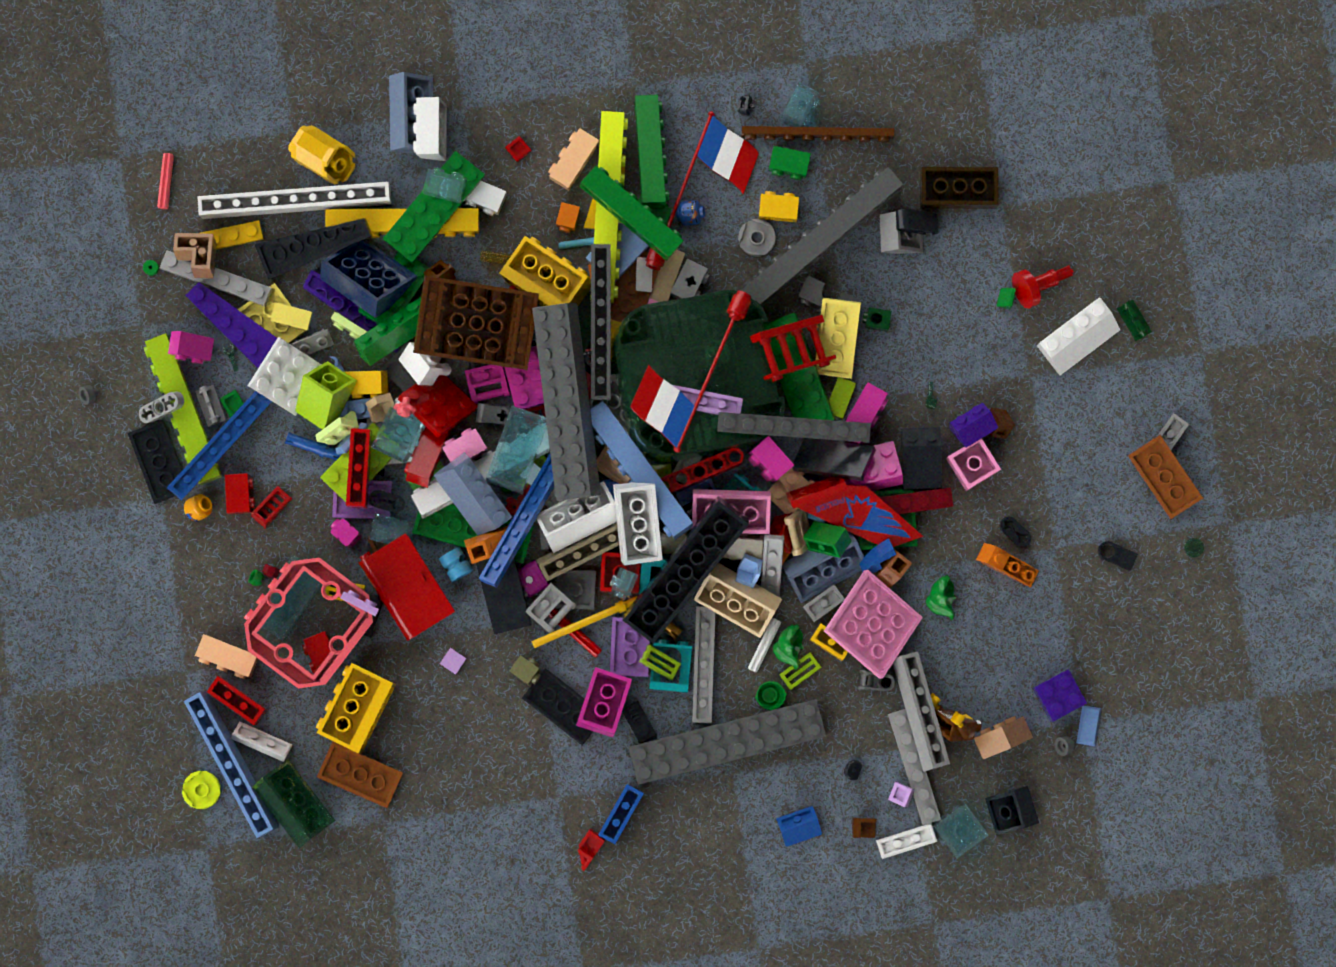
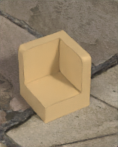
[365,393,398,424]

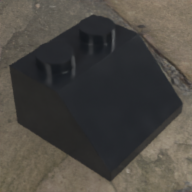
[985,786,1039,835]

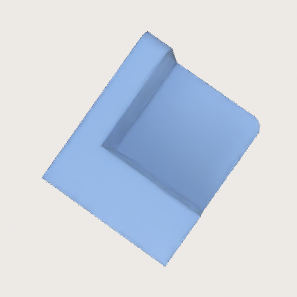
[735,554,763,588]

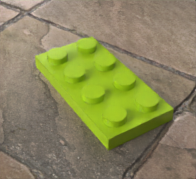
[320,423,401,502]

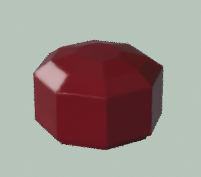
[262,564,281,579]

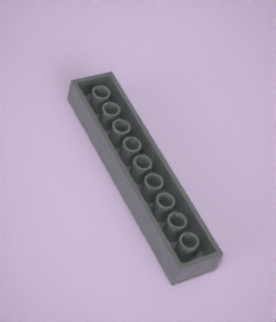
[742,167,903,312]
[532,303,601,501]
[629,699,826,785]

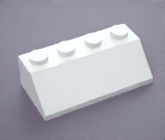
[1037,297,1120,375]
[536,481,617,553]
[613,482,662,565]

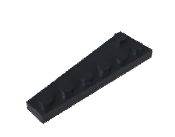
[254,218,373,279]

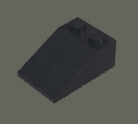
[901,427,942,490]

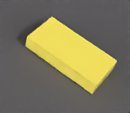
[270,302,313,331]

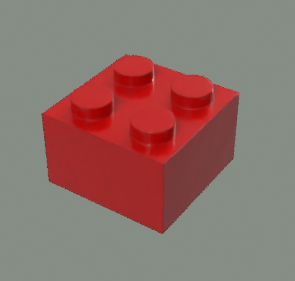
[600,552,640,594]

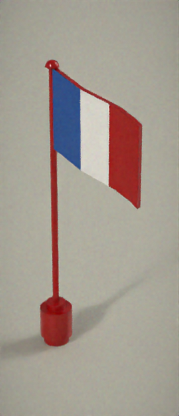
[645,111,759,271]
[630,291,751,453]

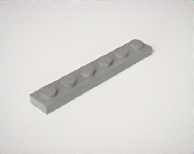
[159,250,273,307]
[692,606,715,723]
[888,709,941,825]

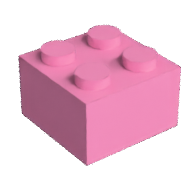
[442,428,488,462]
[946,438,1001,491]

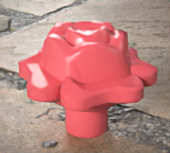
[393,397,417,418]

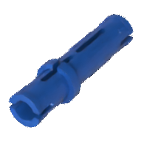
[285,432,342,460]

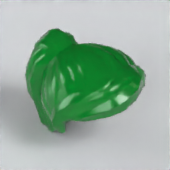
[925,575,957,620]
[773,624,804,669]

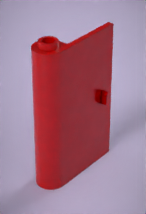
[358,533,455,641]

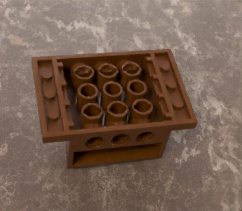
[413,276,539,370]

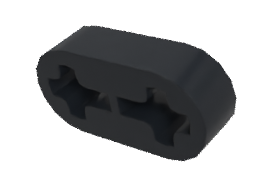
[369,490,405,513]
[999,516,1031,547]

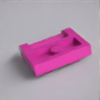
[465,365,510,404]

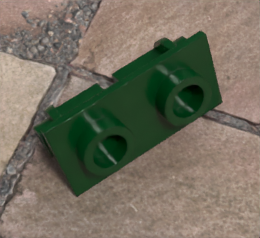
[1117,300,1152,342]

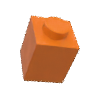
[556,202,580,233]

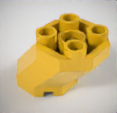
[289,125,355,185]

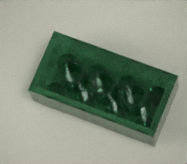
[252,760,336,848]

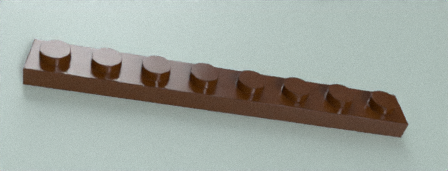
[741,126,894,143]

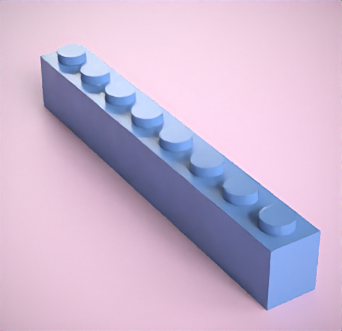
[590,401,694,540]
[184,691,280,838]

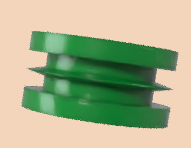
[143,260,159,276]

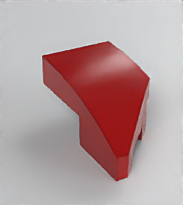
[578,828,606,871]

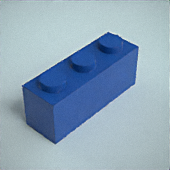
[598,784,644,844]

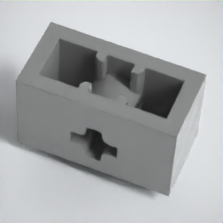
[670,259,709,305]

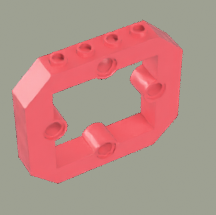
[244,558,373,689]

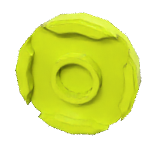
[182,771,221,809]

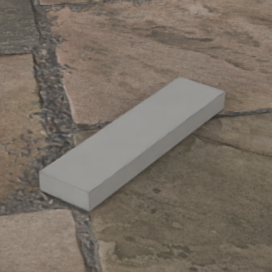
[761,534,784,608]

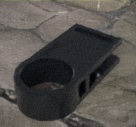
[1097,541,1138,571]

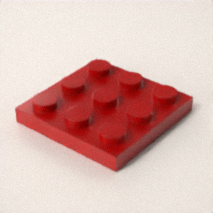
[398,375,478,438]

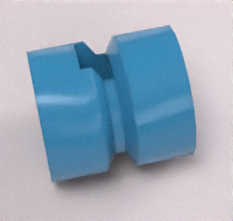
[439,547,473,583]

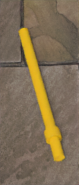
[531,596,637,648]

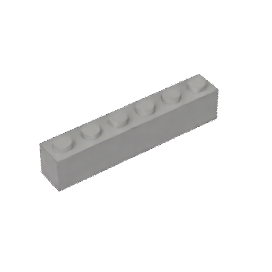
[893,652,950,772]

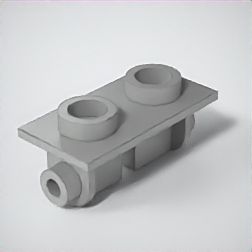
[292,328,334,355]
[195,385,226,427]

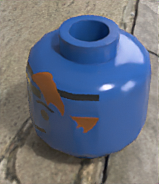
[676,200,705,226]

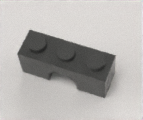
[797,276,860,313]

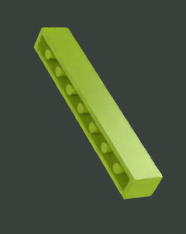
[144,333,222,485]

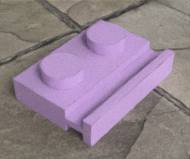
[341,590,379,616]

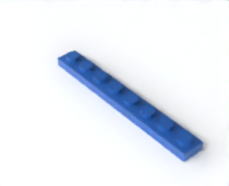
[167,391,272,501]
[479,454,554,588]

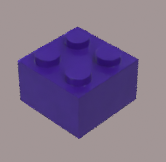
[1032,669,1087,722]

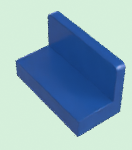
[776,806,822,847]

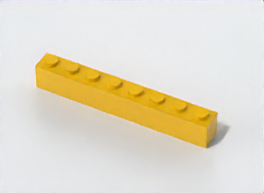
[325,208,479,238]

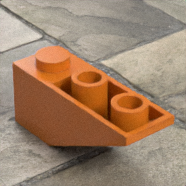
[464,525,509,564]
[976,543,1039,588]

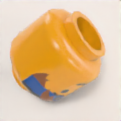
[184,494,213,522]

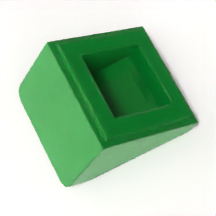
[997,288,1016,309]

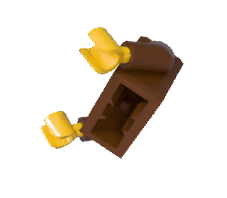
[931,693,982,742]

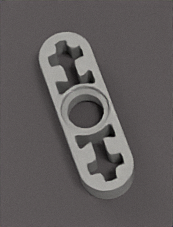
[139,392,184,423]

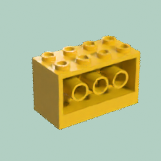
[499,236,591,306]
[316,663,396,754]

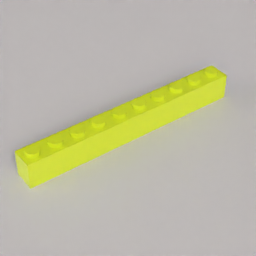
[594,111,628,303]

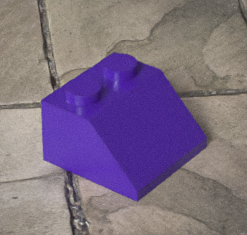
[949,403,998,448]

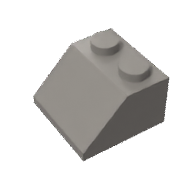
[880,211,923,254]

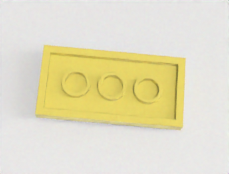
[816,298,861,379]

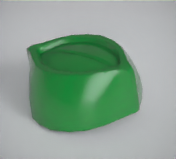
[755,681,787,710]

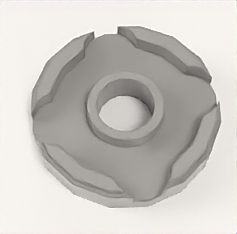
[738,219,776,257]

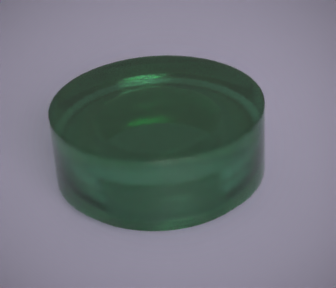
[1184,538,1204,558]

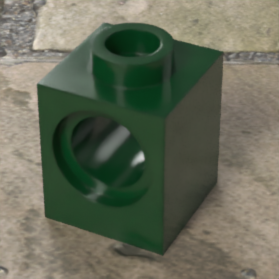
[862,307,892,332]

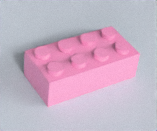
[692,489,771,534]

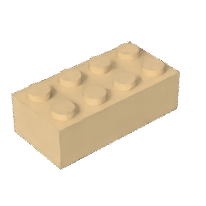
[693,563,782,638]

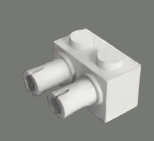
[398,342,451,386]

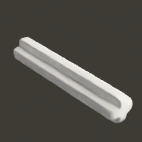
[748,618,781,672]

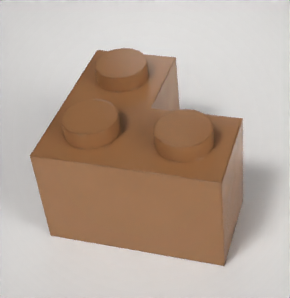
[173,233,217,278]
[974,716,1033,759]

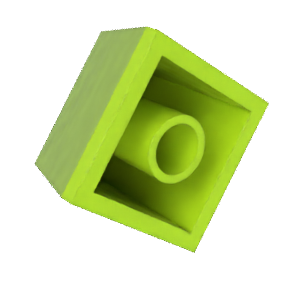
[295,361,357,430]

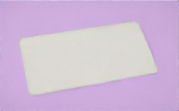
[636,257,652,292]

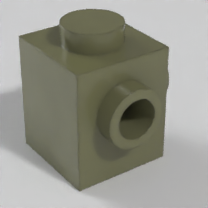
[509,655,541,686]

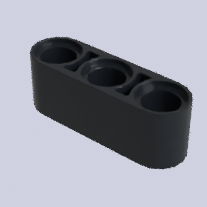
[896,209,938,235]

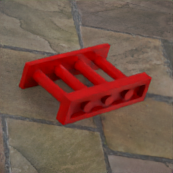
[750,315,836,382]

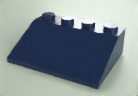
[320,239,417,318]

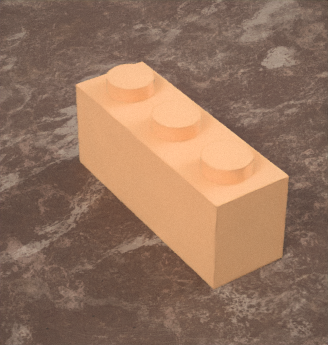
[548,128,599,191]
[195,634,258,680]

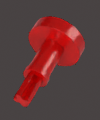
[1012,265,1073,309]

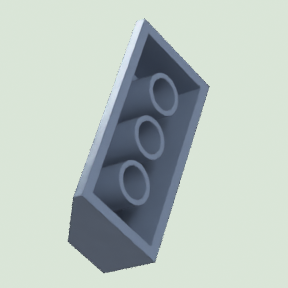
[389,72,433,153]
[434,452,512,536]
[782,531,864,603]

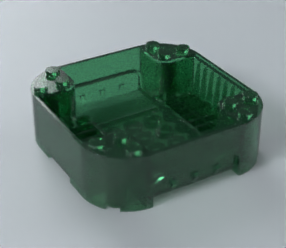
[611,290,785,462]

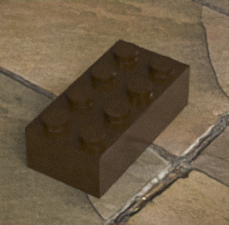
[920,167,998,209]

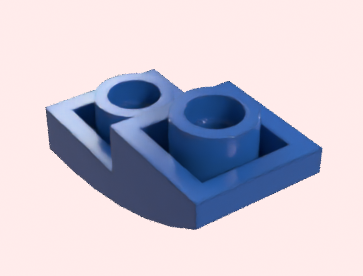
[859,538,896,574]

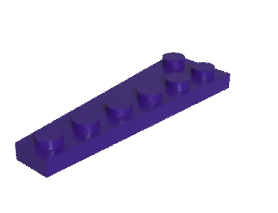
[303,270,402,353]
[185,282,277,368]

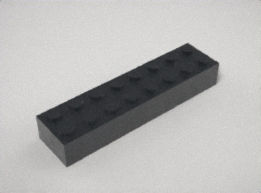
[623,496,749,644]

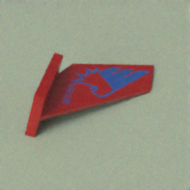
[786,476,923,547]

